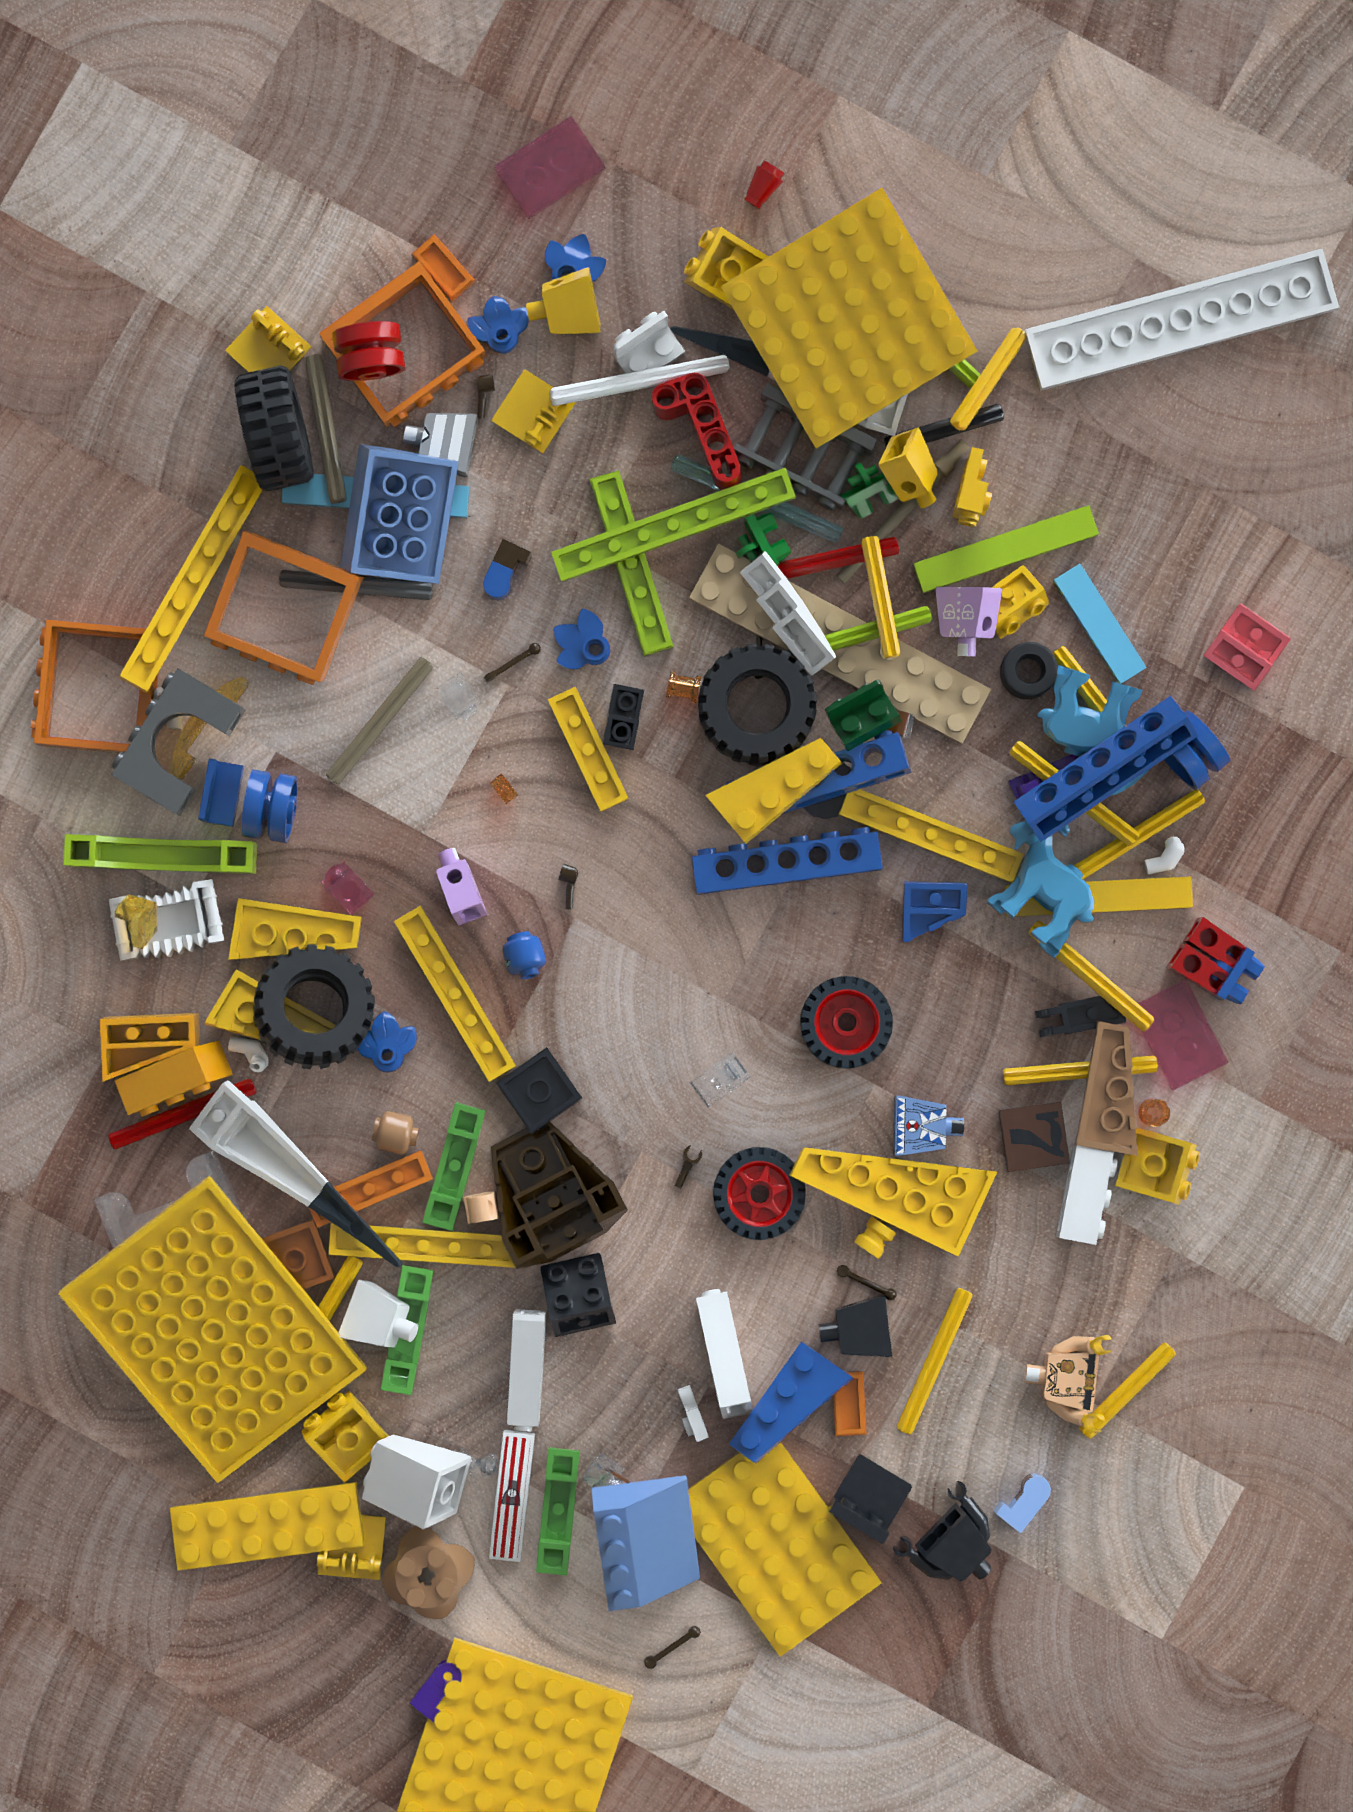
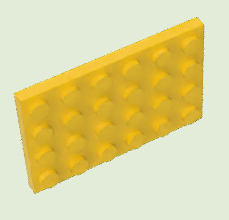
[688,1442,882,1657]

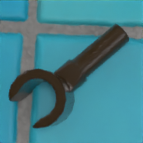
[477,375,495,419]
[558,864,578,909]
[674,1145,702,1189]

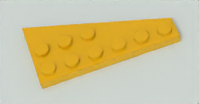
[789,1147,997,1257]

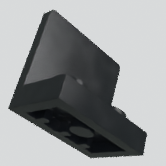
[540,1253,616,1337]
[827,1454,912,1544]

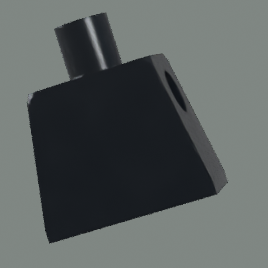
[818,1295,892,1357]

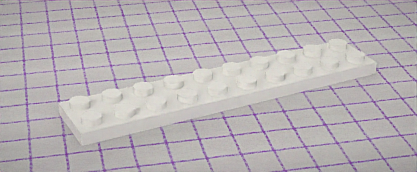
[1024,248,1339,391]

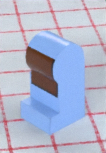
[994,1473,1051,1533]

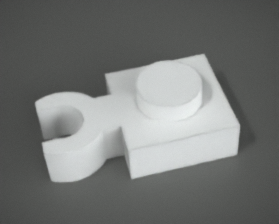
[678,1385,709,1442]

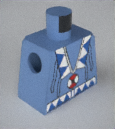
[893,1096,964,1156]

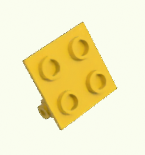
[225,305,312,372]
[491,369,576,454]
[317,1515,386,1580]

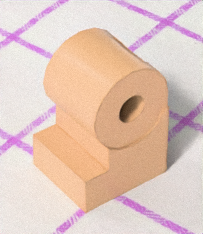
[463,1191,499,1224]

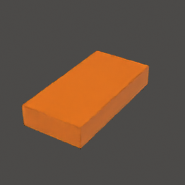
[411,234,475,302]
[833,1371,867,1436]

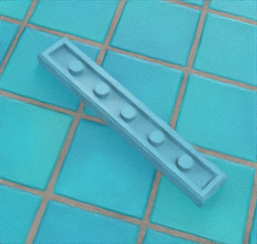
[282,474,470,518]

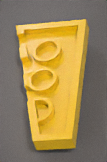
[705,738,842,844]
[228,898,362,960]
[204,970,336,1040]

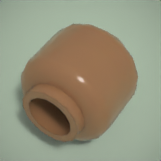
[372,1111,419,1154]

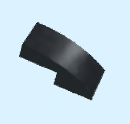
[603,684,644,750]

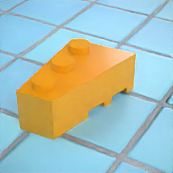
[100,1013,200,1082]
[114,1040,233,1117]

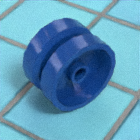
[1164,710,1231,791]
[241,769,298,843]

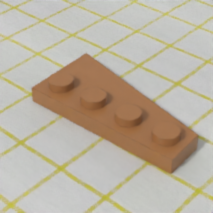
[1075,1021,1138,1156]

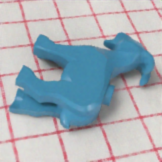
[1038,665,1150,795]
[987,821,1094,958]

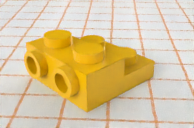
[684,227,768,310]
[952,447,992,527]
[1115,1127,1200,1205]
[301,1391,389,1483]

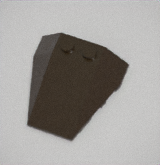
[491,1122,628,1269]

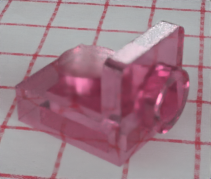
[322,861,375,915]

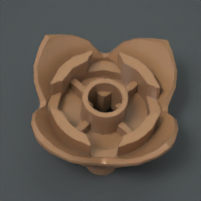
[382,1526,475,1619]

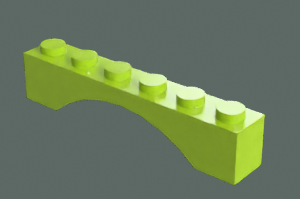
[63,834,257,875]

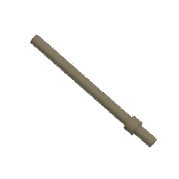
[836,439,969,584]

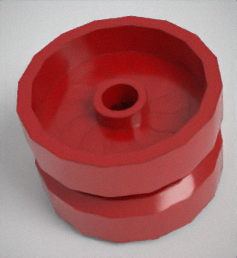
[332,321,405,381]

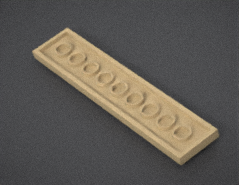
[689,544,991,745]

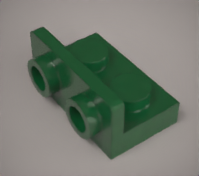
[825,679,902,752]

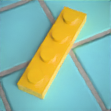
[548,686,629,812]

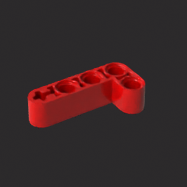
[651,373,741,490]

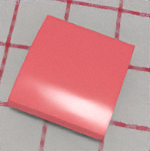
[1203,603,1291,691]

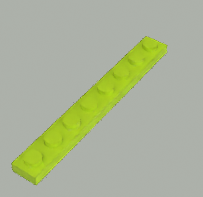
[551,468,796,583]

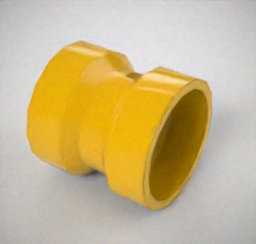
[854,1216,897,1259]

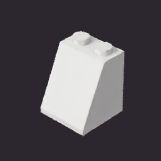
[362,1435,472,1529]

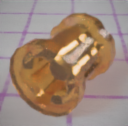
[666,670,701,703]
[1138,1098,1170,1127]

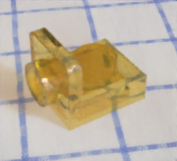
[114,894,157,949]

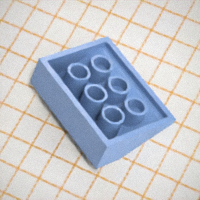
[340,444,459,584]
[592,1475,700,1611]

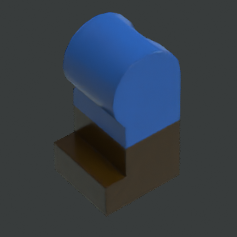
[483,539,532,601]

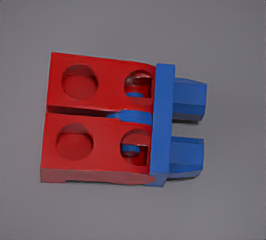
[1166,917,1265,1004]

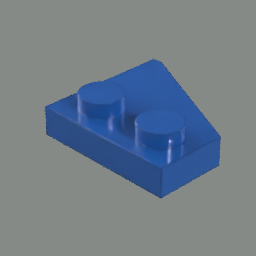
[902,881,967,942]

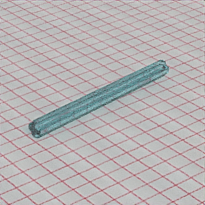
[671,454,843,543]

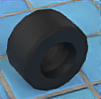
[1000,642,1058,700]

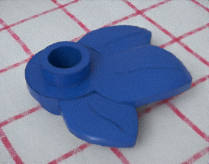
[545,234,606,282]
[467,296,529,354]
[553,609,610,670]
[357,1011,417,1073]

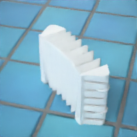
[109,879,224,961]

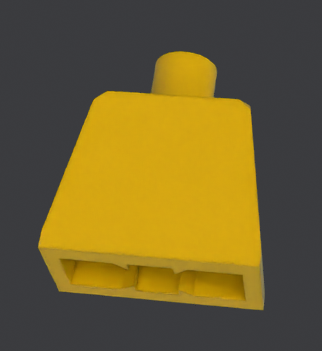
[526,268,601,334]
[878,427,937,508]

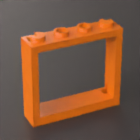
[319,261,486,428]
[204,531,364,685]
[30,619,159,753]

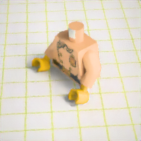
[1024,1335,1112,1433]

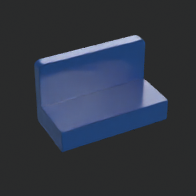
[198,758,244,827]

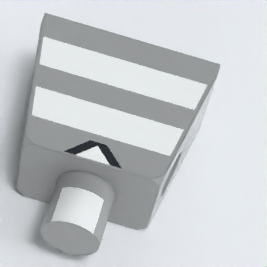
[403,413,478,477]

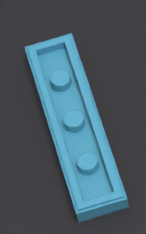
[1053,563,1147,684]

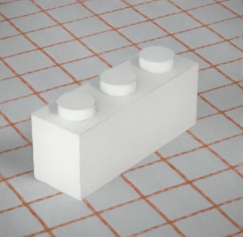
[1056,1144,1117,1245]

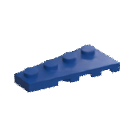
[729,1342,853,1464]

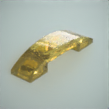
[170,676,250,781]

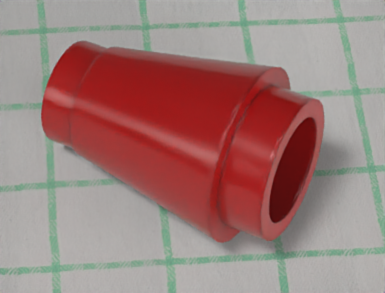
[744,160,785,209]

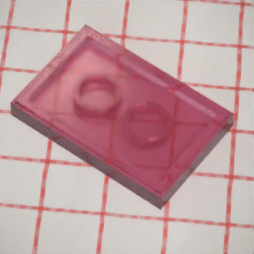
[494,116,606,219]
[1138,979,1229,1090]

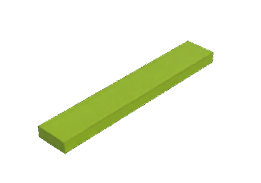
[590,470,674,657]
[913,505,1099,594]

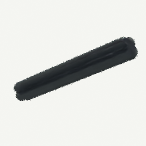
[884,404,1004,447]

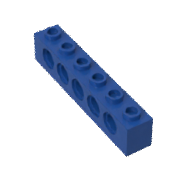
[1014,696,1198,842]
[726,731,912,826]
[692,827,883,895]

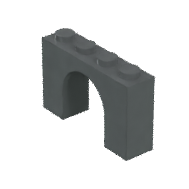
[112,668,246,816]

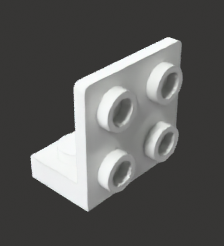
[613,311,685,374]

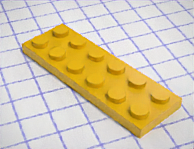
[170,1482,365,1571]

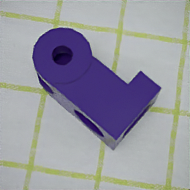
[410,1659,462,1722]

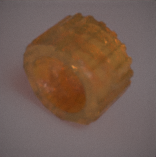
[490,773,518,804]

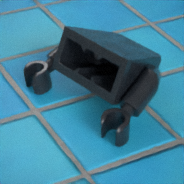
[893,1481,992,1581]

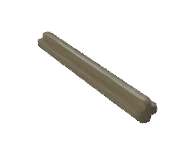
[305,354,347,504]
[326,657,433,784]

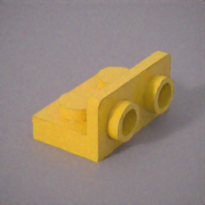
[991,565,1049,639]

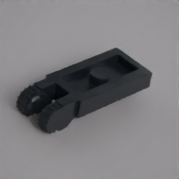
[1035,996,1127,1037]

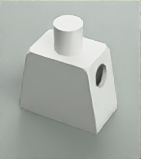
[338,1280,418,1347]

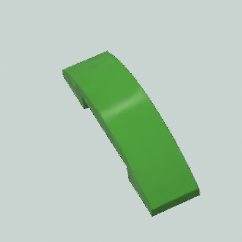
[422,1102,486,1231]
[381,1265,434,1395]
[536,1447,580,1576]

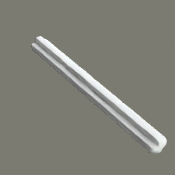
[550,355,729,406]

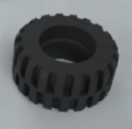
[234,365,314,491]
[698,643,817,765]
[253,944,375,1069]

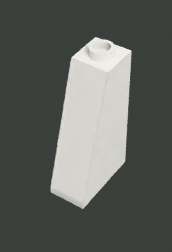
[696,1289,753,1419]
[507,1309,547,1432]

